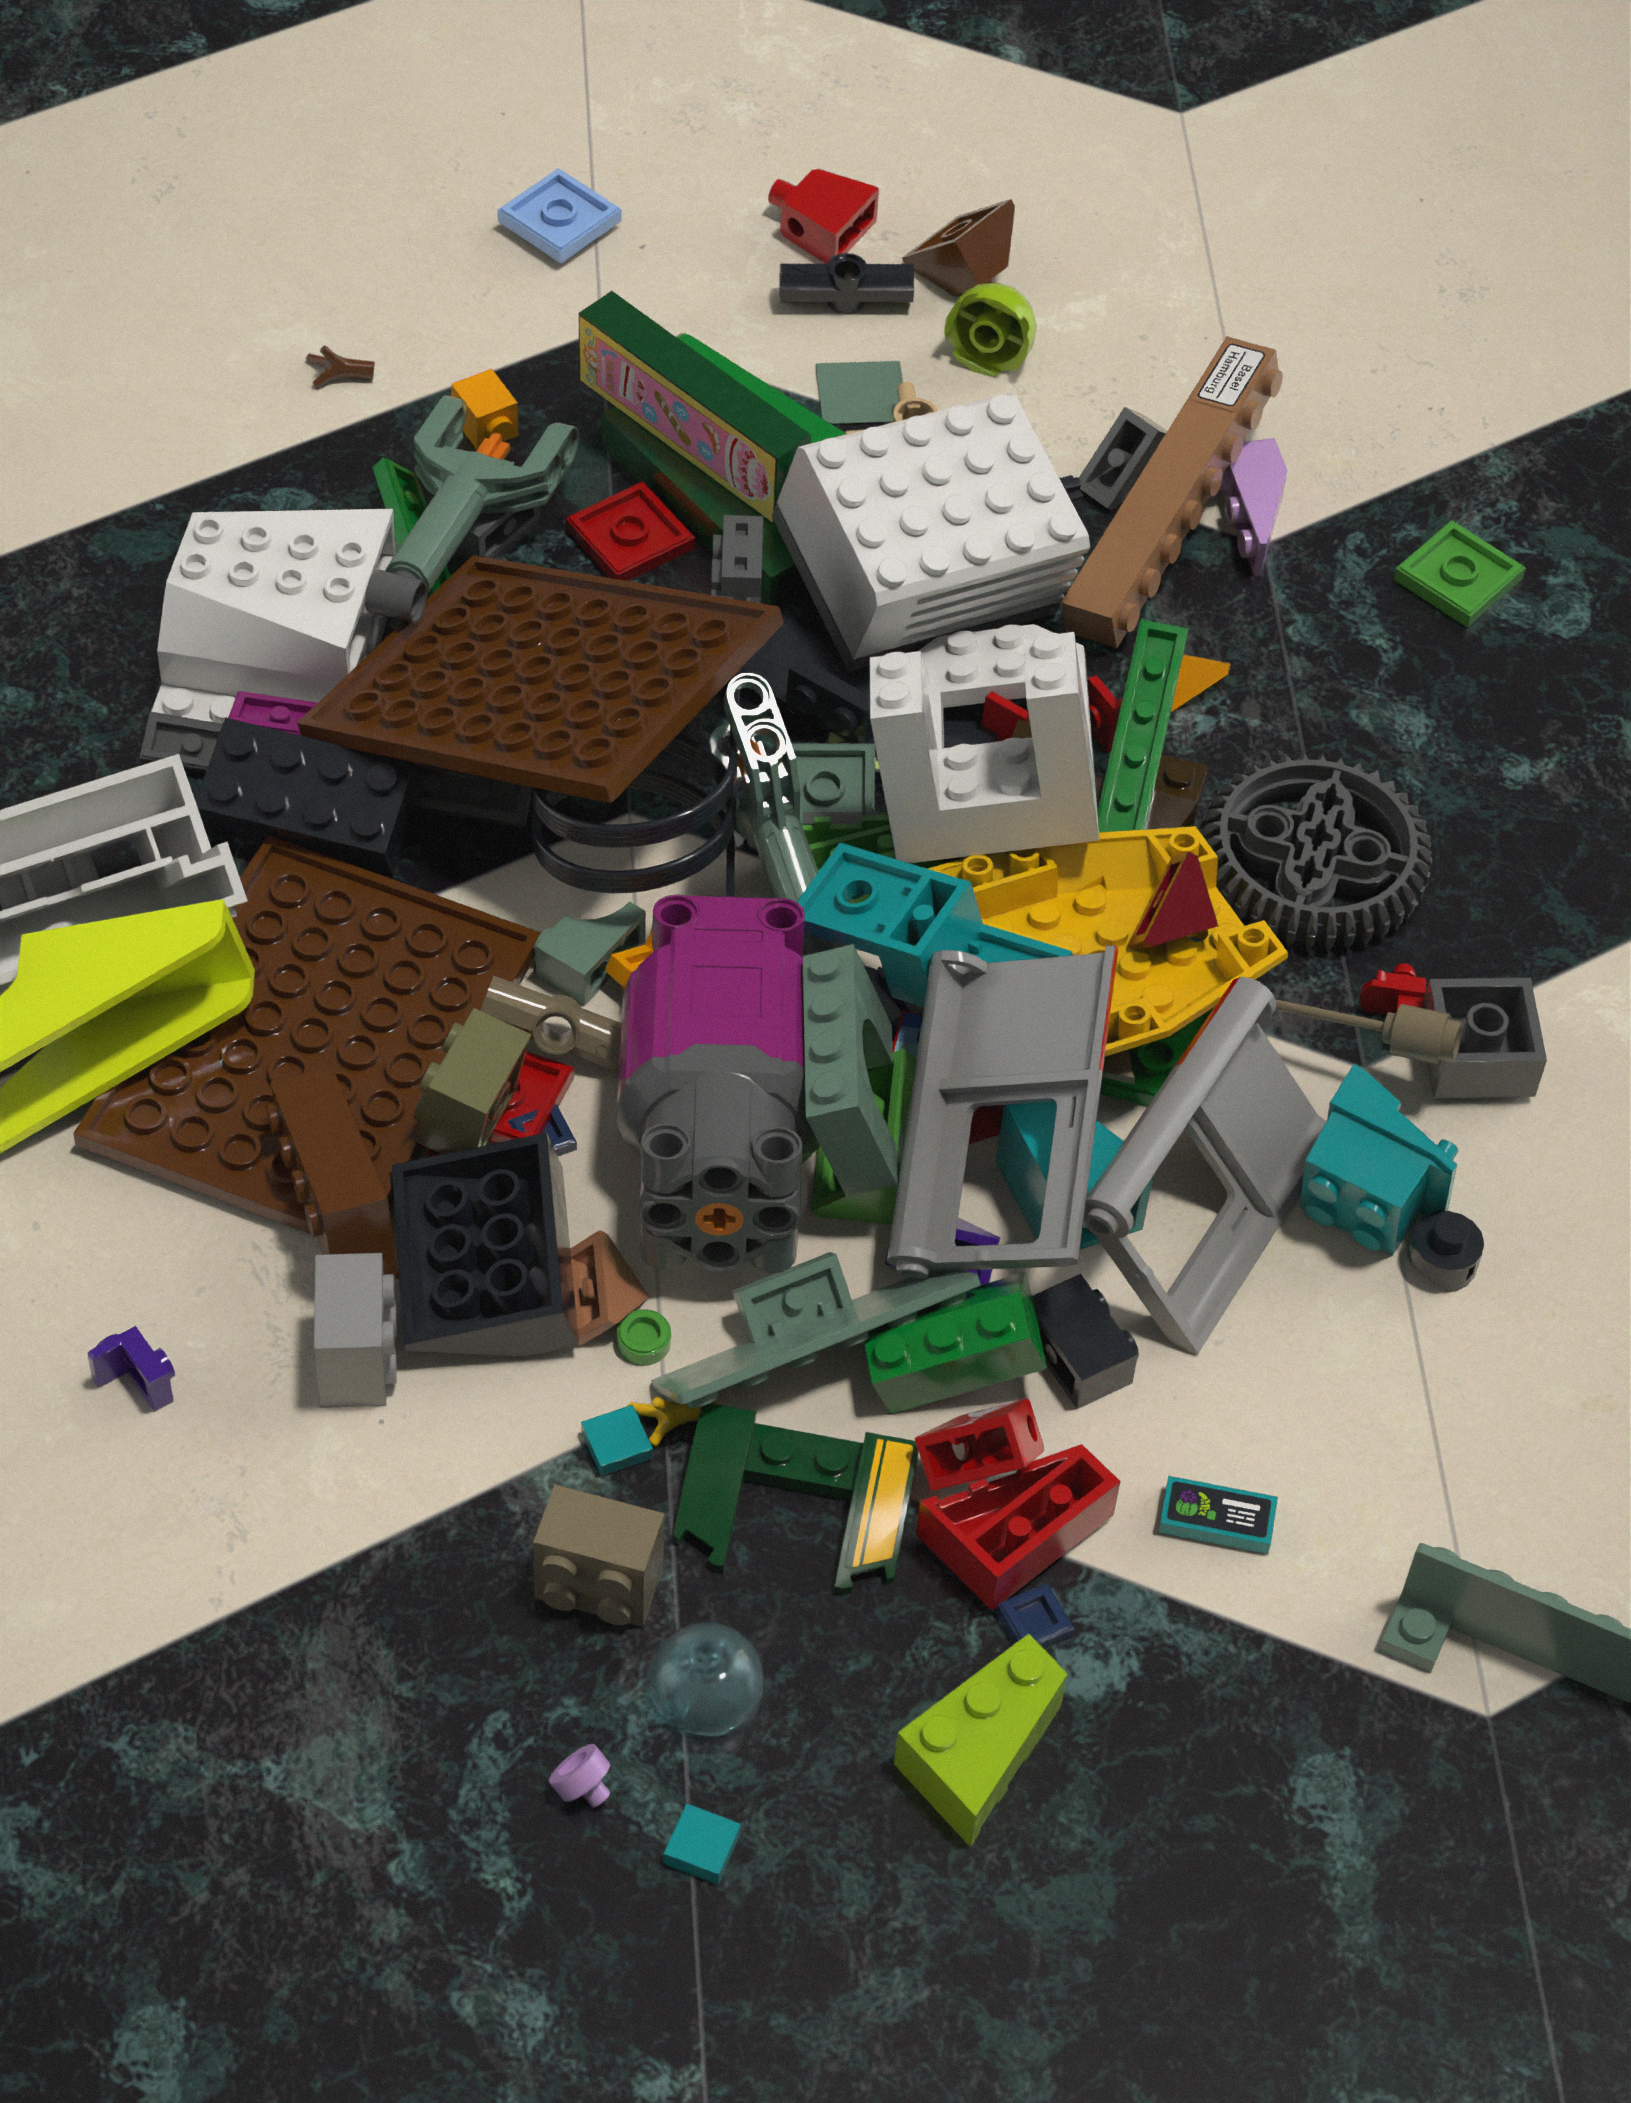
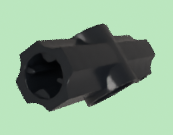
[779,253,914,313]

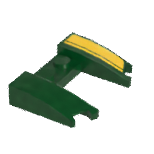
[673,1403,919,1596]

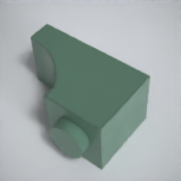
[534,901,646,1006]

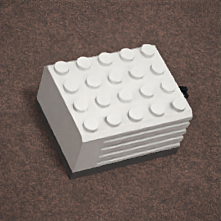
[772,393,1090,672]

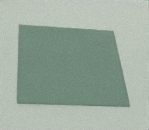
[815,361,903,424]

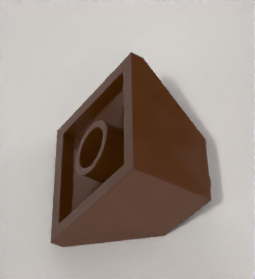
[902,199,1015,296]

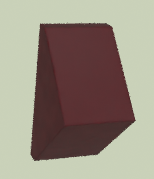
[1127,851,1219,951]

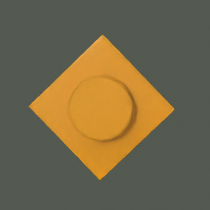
[451,369,518,449]

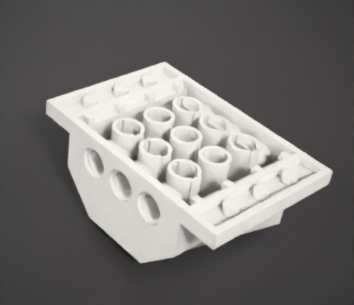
[151,509,399,724]

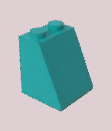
[996,1102,1153,1250]

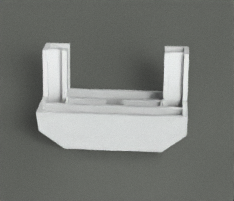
[0,754,247,995]

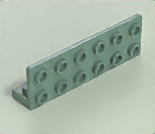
[1378,1543,1631,1703]

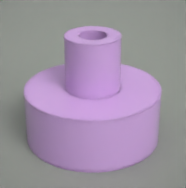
[549,1744,610,1807]

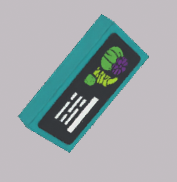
[1158,1475,1278,1554]

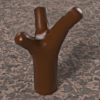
[306,346,375,388]

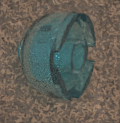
[650,1622,764,1740]

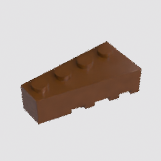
[265,1066,399,1280]

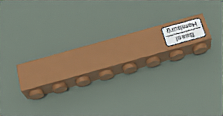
[1061,336,1283,648]

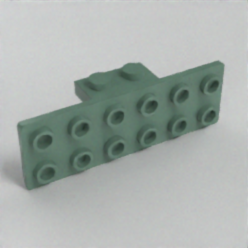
[651,1252,981,1408]

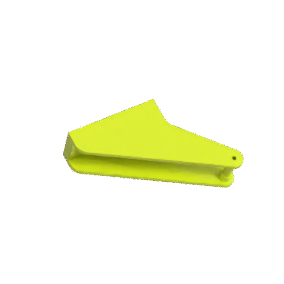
[0,899,255,1153]

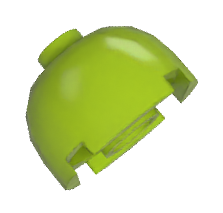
[944,283,1037,376]

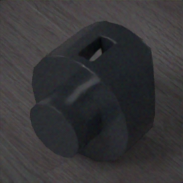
[1407,1211,1484,1292]

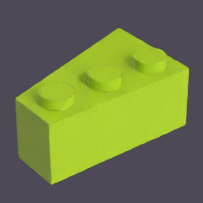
[894,1634,1068,1847]

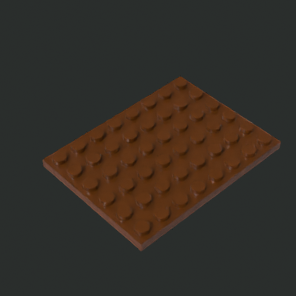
[297,555,784,803]
[73,835,541,1235]

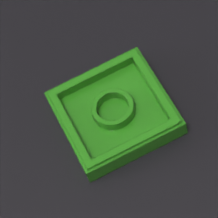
[1393,520,1526,628]

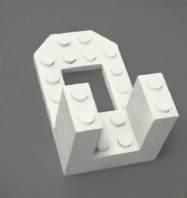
[870,624,1099,863]

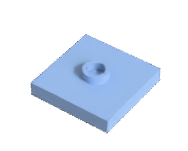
[497,168,622,263]

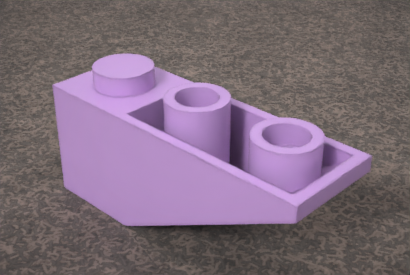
[1218,438,1288,576]

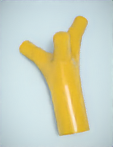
[627,1397,716,1447]

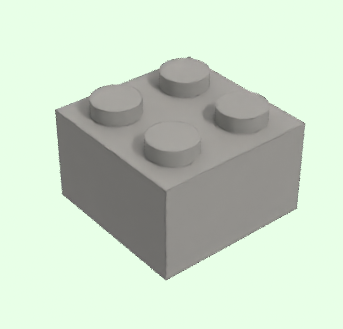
[314,1253,397,1407]

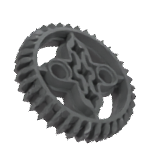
[1200,752,1432,952]

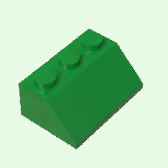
[864,1272,1047,1414]

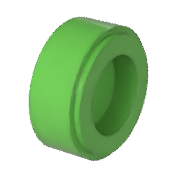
[617,1309,671,1365]

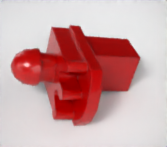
[1359,963,1426,1015]

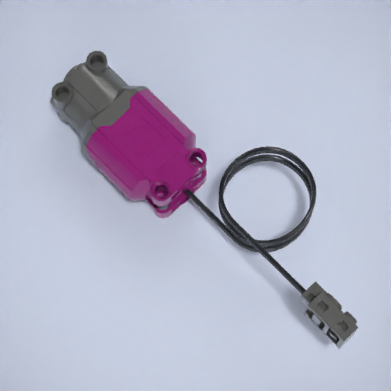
[531,515,820,1273]

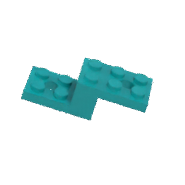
[797,843,1073,1007]

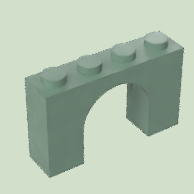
[803,944,898,1197]

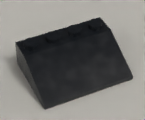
[392,1133,579,1357]

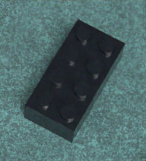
[196,717,423,876]

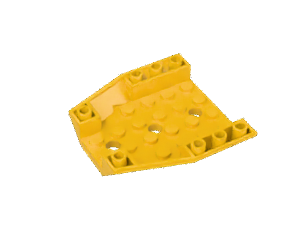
[928,826,1288,1057]

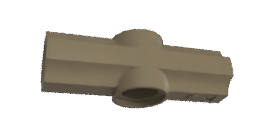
[480,976,622,1072]

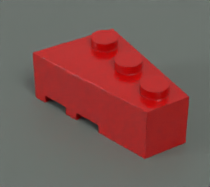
[916,1444,1121,1610]

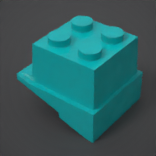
[1299,1064,1459,1255]

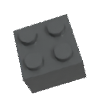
[1423,978,1547,1098]

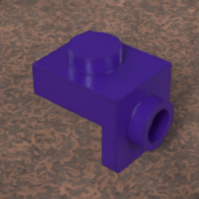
[87,1326,176,1412]

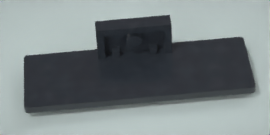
[731,616,998,758]

